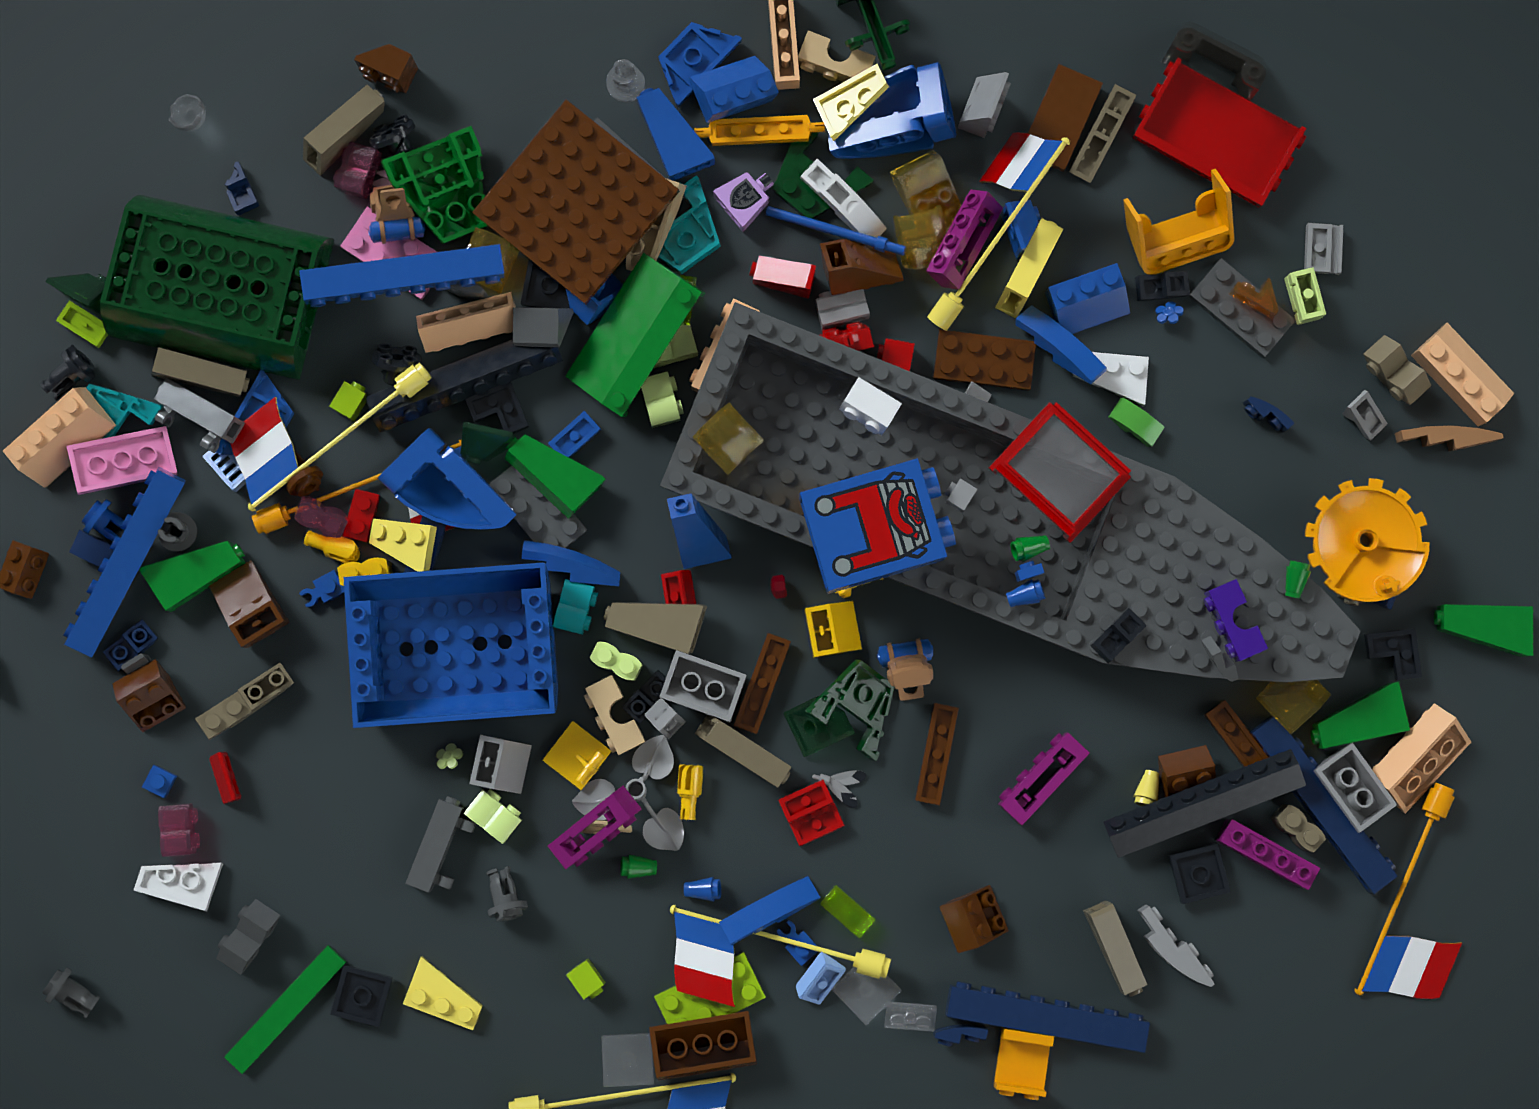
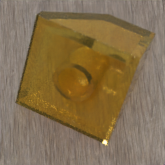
[1256,680,1331,734]

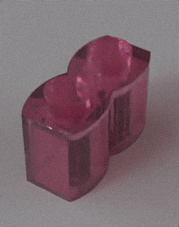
[333,142,382,199]
[294,496,348,538]
[158,803,200,857]

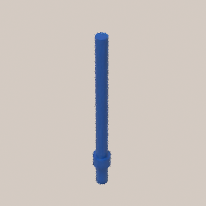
[766,206,906,256]

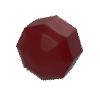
[770,575,787,599]

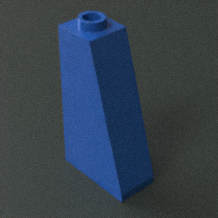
[636,88,715,181]
[667,493,732,569]

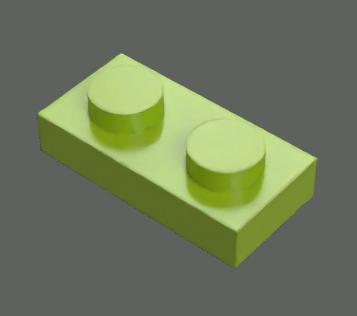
[56,300,108,348]

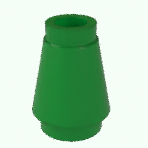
[1010,535,1050,562]
[1285,560,1311,599]
[620,854,657,879]

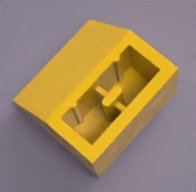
[805,601,862,658]

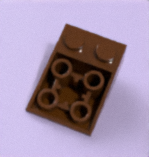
[820,239,904,295]
[209,560,290,648]

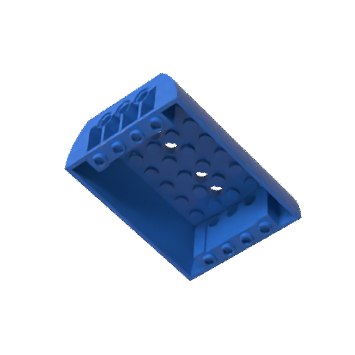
[343,562,558,728]

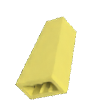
[995,218,1063,318]

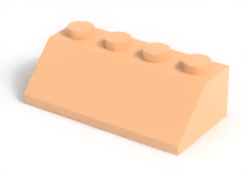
[1411,323,1514,426]
[3,387,116,488]
[1372,703,1471,814]

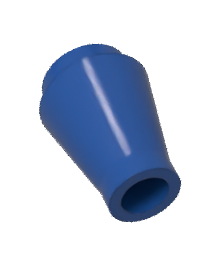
[1006,579,1045,607]
[684,877,721,902]

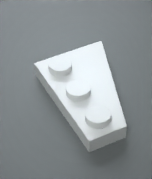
[1073,352,1149,407]
[134,863,223,912]

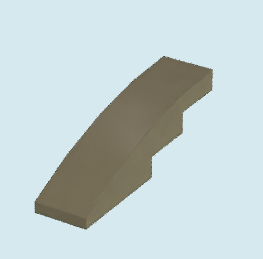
[1069,84,1136,183]

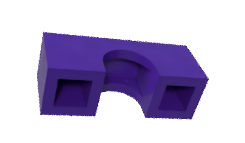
[1203,579,1268,662]

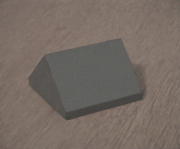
[513,307,574,347]

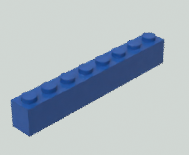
[299,244,505,307]
[63,467,186,658]

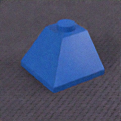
[1001,200,1040,260]
[566,274,623,325]

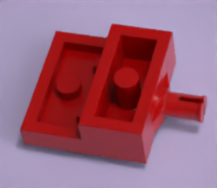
[819,321,874,351]

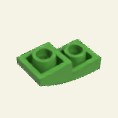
[1109,398,1164,447]

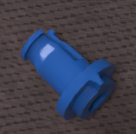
[81,499,125,542]

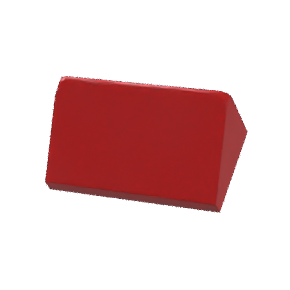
[661,570,696,604]
[209,752,241,804]

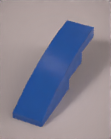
[1016,305,1107,384]
[522,540,620,586]
[719,876,821,945]

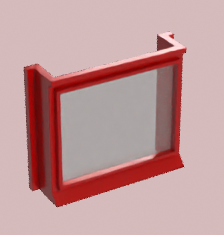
[989,402,1131,543]

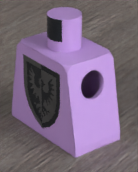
[713,173,774,232]

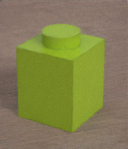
[329,381,368,422]
[566,958,606,1000]

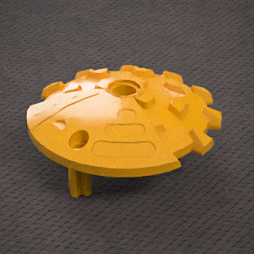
[1305,478,1430,602]

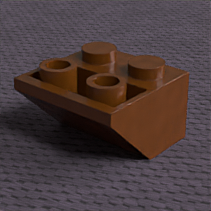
[354,44,418,94]
[112,659,186,732]
[1158,745,1216,797]
[939,885,1009,953]

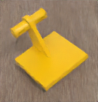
[543,721,611,790]

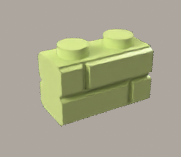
[1284,267,1326,325]

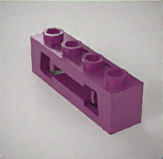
[926,189,1003,290]
[998,732,1089,825]
[548,785,642,869]
[1215,818,1320,890]

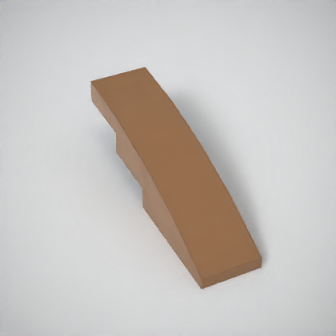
[1395,426,1503,452]

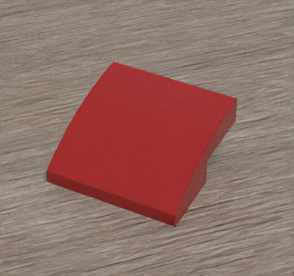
[778,780,845,847]

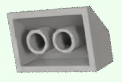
[660,650,747,722]
[1314,743,1397,833]

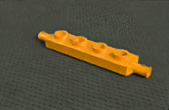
[694,115,825,146]

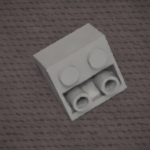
[469,735,532,794]

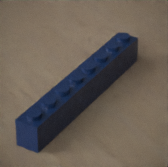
[1250,715,1397,894]
[945,981,1150,1053]

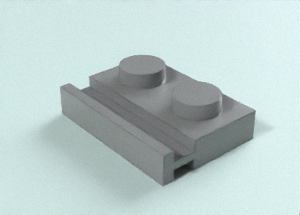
[1304,223,1343,275]

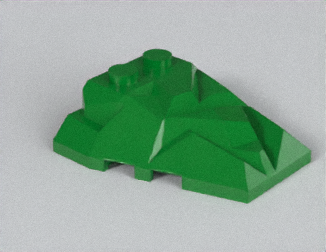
[381,126,487,244]

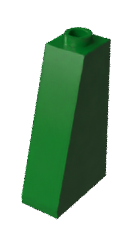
[504,435,606,519]
[139,541,246,612]
[1434,604,1533,657]
[1310,682,1410,749]

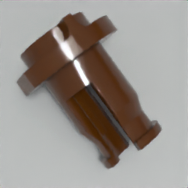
[286,444,323,497]

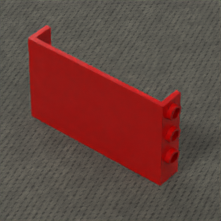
[1132,58,1307,208]

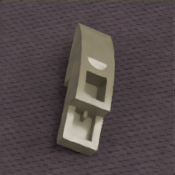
[195,663,294,740]

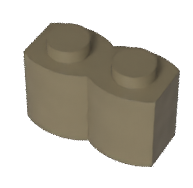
[1271,804,1326,852]

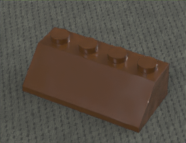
[649,1011,757,1081]

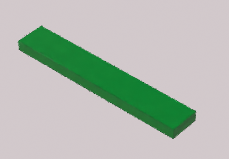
[224,945,347,1074]

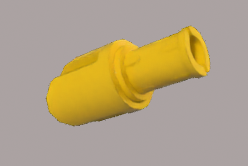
[304,530,360,563]
[677,764,703,820]

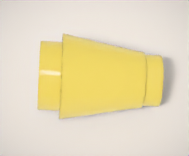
[1134,770,1160,806]

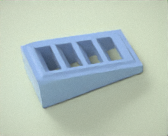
[203,440,246,492]

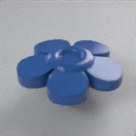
[1155,302,1184,324]

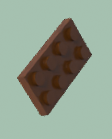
[1028,64,1103,172]
[933,329,1036,391]

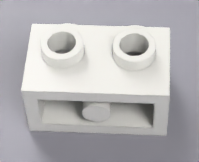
[839,377,902,436]

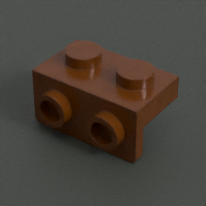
[0,540,49,599]

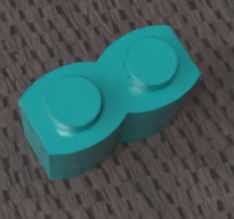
[553,579,598,635]

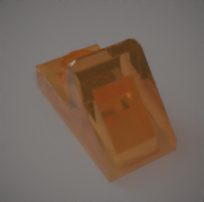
[1229,278,1279,318]

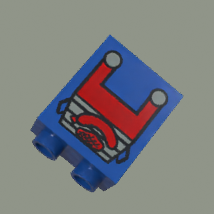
[799,458,956,594]

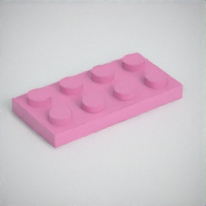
[340,207,437,300]
[67,426,177,495]

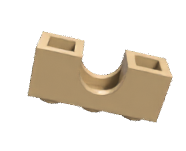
[798,31,876,82]
[584,675,646,755]

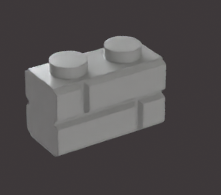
[815,289,870,330]

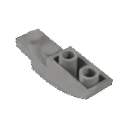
[1137,905,1215,987]

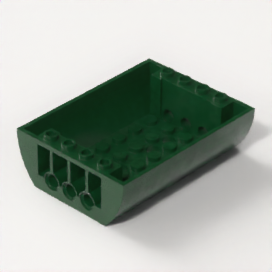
[100,195,334,380]

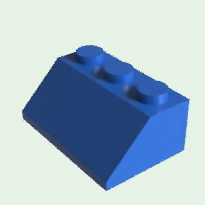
[689,56,779,123]
[1045,263,1130,334]

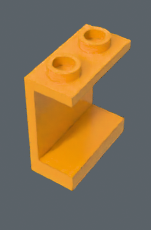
[994,1027,1054,1100]

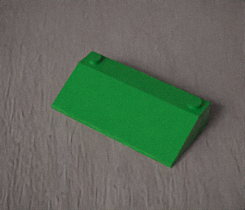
[566,253,705,417]

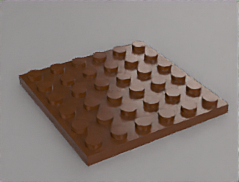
[472,100,680,305]

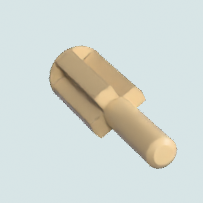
[581,820,632,834]

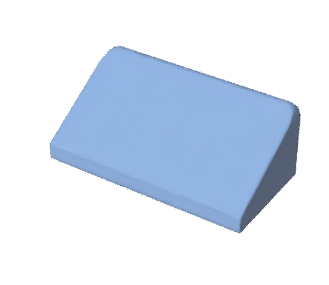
[796,952,846,1005]

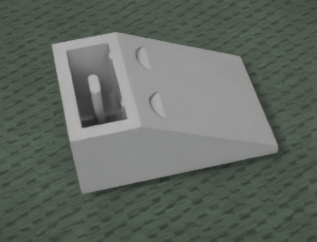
[958,72,1011,138]

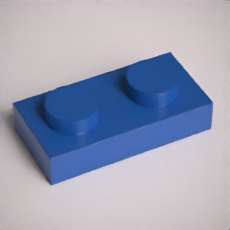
[548,411,601,458]

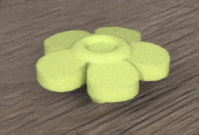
[436,743,463,769]

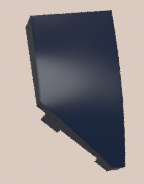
[225,161,260,216]

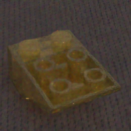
[890,151,961,242]

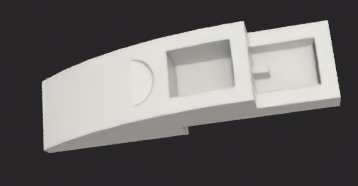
[800,159,887,238]

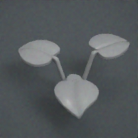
[572,735,684,851]

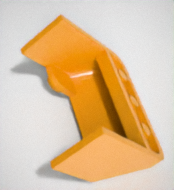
[1123,169,1234,275]

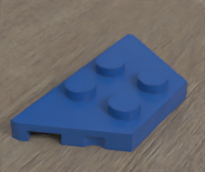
[658,22,742,108]
[215,370,294,455]

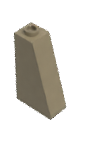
[303,85,385,176]
[151,347,250,397]
[604,602,707,654]
[695,714,791,787]
[1083,901,1147,997]

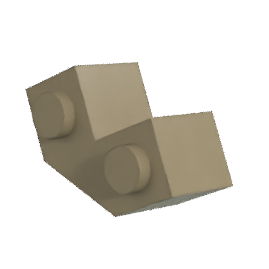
[1363,335,1431,405]

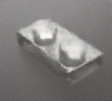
[884,1002,937,1032]

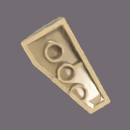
[626,179,686,271]

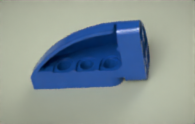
[828,62,956,158]
[378,428,517,529]

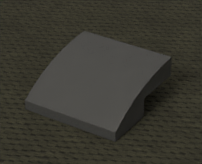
[446,283,489,301]

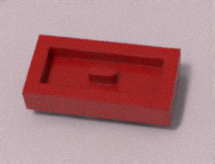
[343,489,381,543]

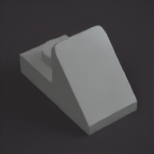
[1343,390,1388,441]
[645,699,686,739]

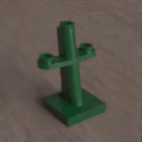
[835,0,910,71]

